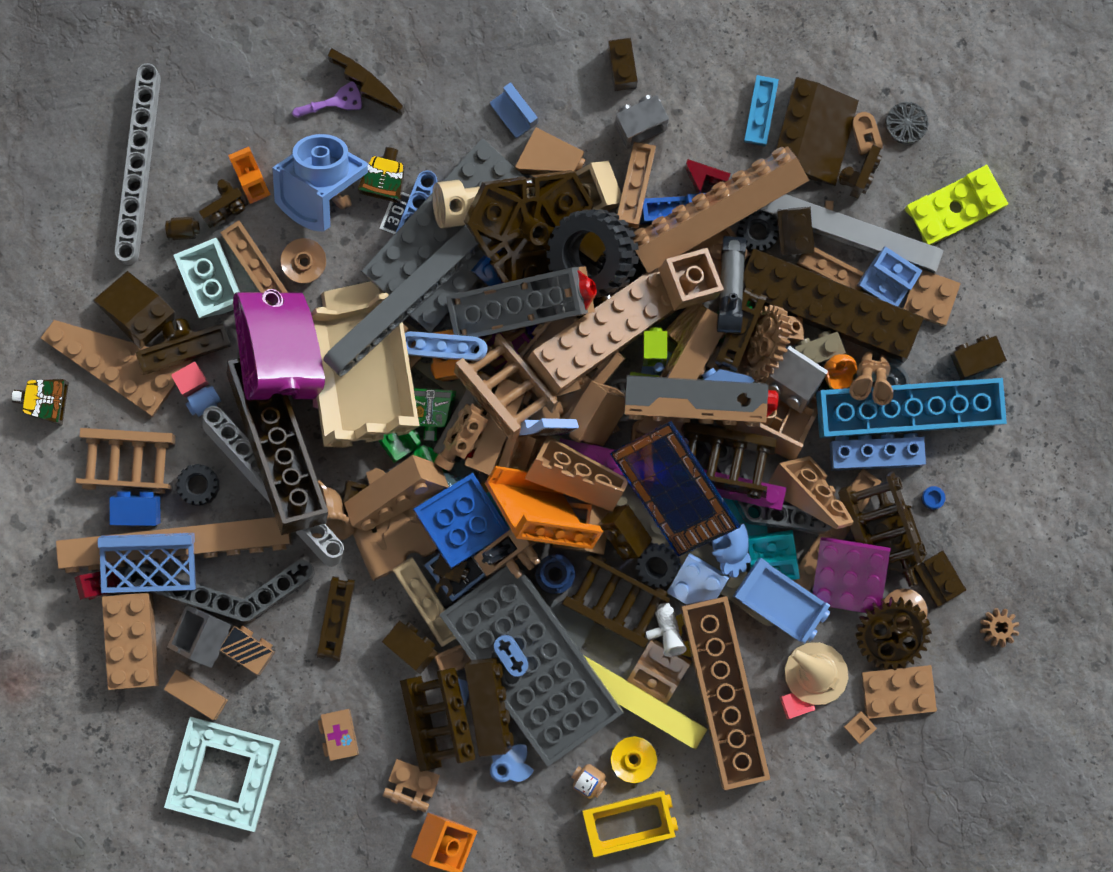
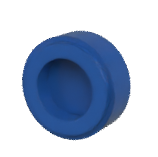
[921,486,945,510]

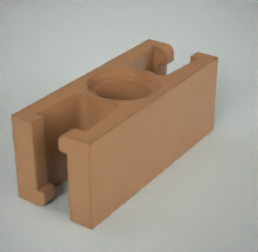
[164,670,228,720]

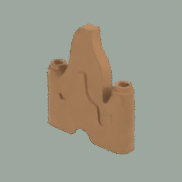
[353,468,439,581]

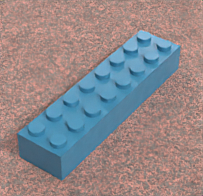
[816,378,1007,438]

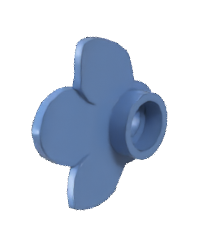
[490,744,534,782]

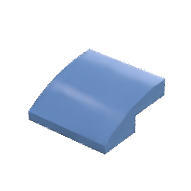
[857,246,922,306]

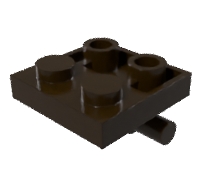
[839,145,882,199]
[199,179,248,228]

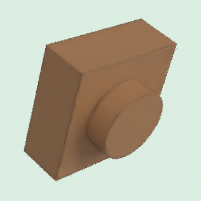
[843,711,877,744]

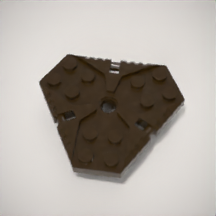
[464,170,594,283]

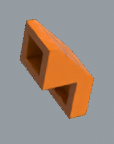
[228,147,271,204]

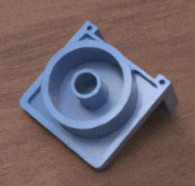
[272,134,368,231]

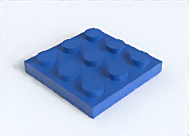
[413,473,509,569]

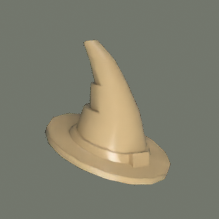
[785,642,848,705]

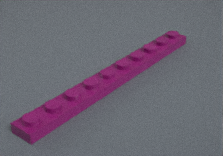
[559,438,786,511]

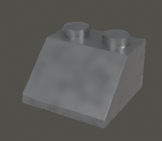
[765,346,828,413]

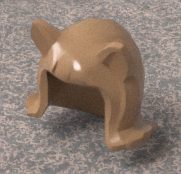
[312,480,355,540]

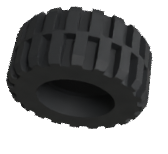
[546,209,639,298]

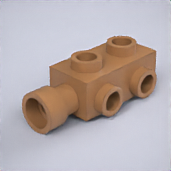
[434,403,488,471]

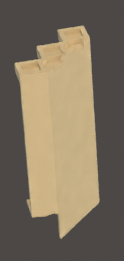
[311,281,419,448]

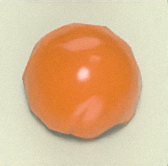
[824,354,858,389]

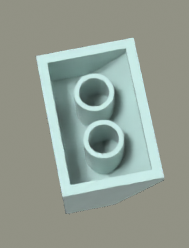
[174,238,240,318]

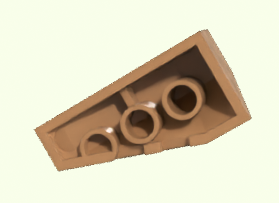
[768,456,854,529]

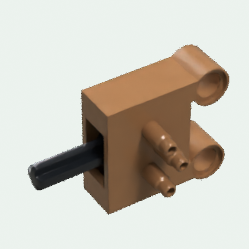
[474,529,540,579]

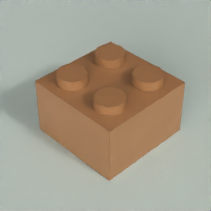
[658,248,724,311]

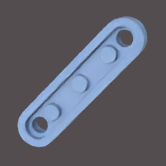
[405,331,487,361]

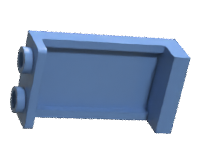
[733,558,830,644]

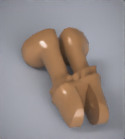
[850,352,893,405]

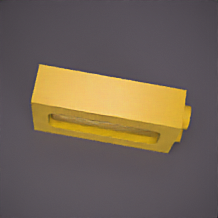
[582,790,678,857]

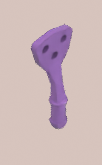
[292,82,362,118]

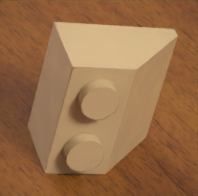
[575,161,622,211]

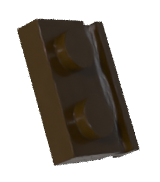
[777,206,815,256]
[914,551,966,607]

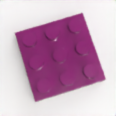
[813,537,891,613]

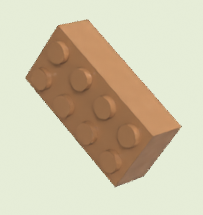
[102,593,159,690]

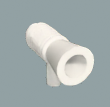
[646,603,686,657]

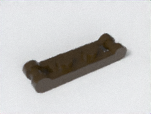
[715,288,767,372]
[317,576,355,662]

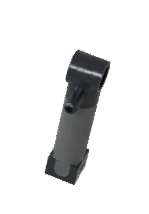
[717,236,746,334]

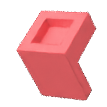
[172,361,209,397]
[779,693,815,719]

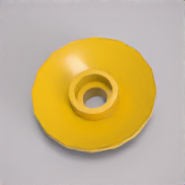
[611,736,657,783]

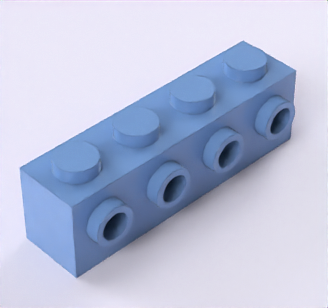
[829,433,926,471]

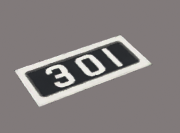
[379,192,410,234]

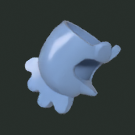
[711,524,751,578]

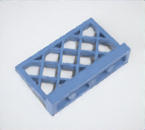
[98,533,196,593]

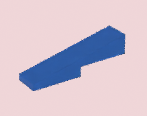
[640,193,706,225]

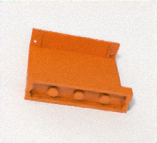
[485,466,603,549]

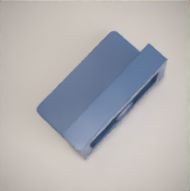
[490,82,538,138]

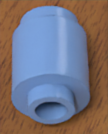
[185,386,221,417]

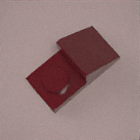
[685,159,731,194]
[74,568,122,600]

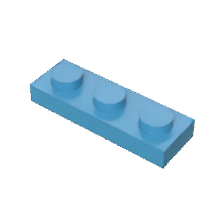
[744,75,779,146]

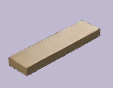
[393,557,456,647]

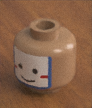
[571,764,607,799]

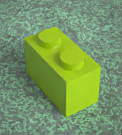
[643,327,667,367]

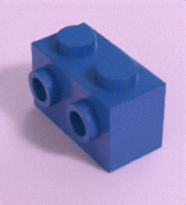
[110,491,161,526]

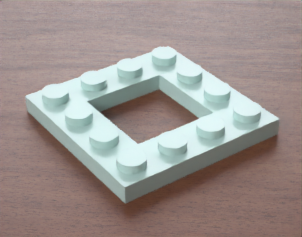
[164,717,280,832]

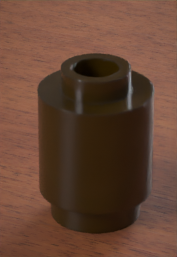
[165,216,200,241]

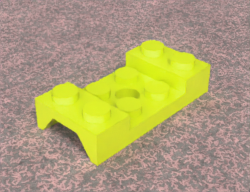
[905,165,1008,245]

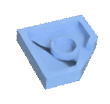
[667,553,729,604]

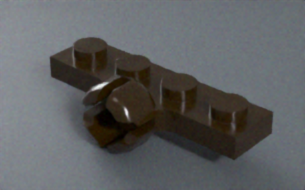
[135,318,231,375]

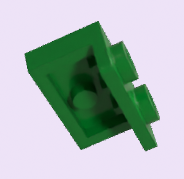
[378,430,421,464]

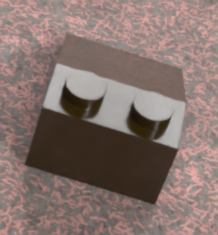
[93,271,175,349]

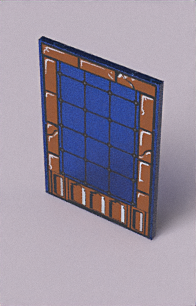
[610,421,741,557]

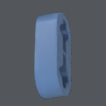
[494,635,528,676]

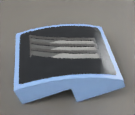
[519,419,579,436]

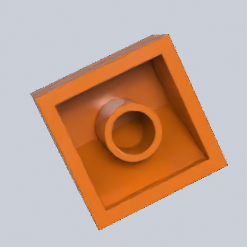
[411,813,477,872]

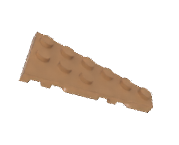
[41,320,193,417]

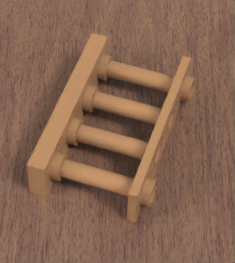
[454,333,558,441]
[76,428,176,494]

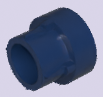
[536,554,575,594]

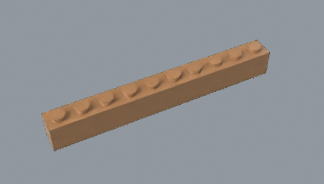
[56,517,292,573]

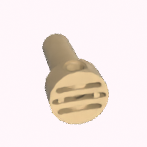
[432,180,529,228]

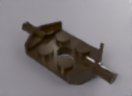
[867,492,927,587]

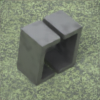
[615,95,669,149]
[167,605,231,668]

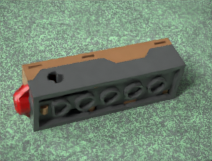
[446,266,597,338]
[624,375,778,427]

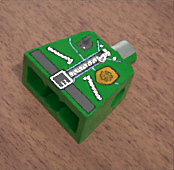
[413,388,456,440]

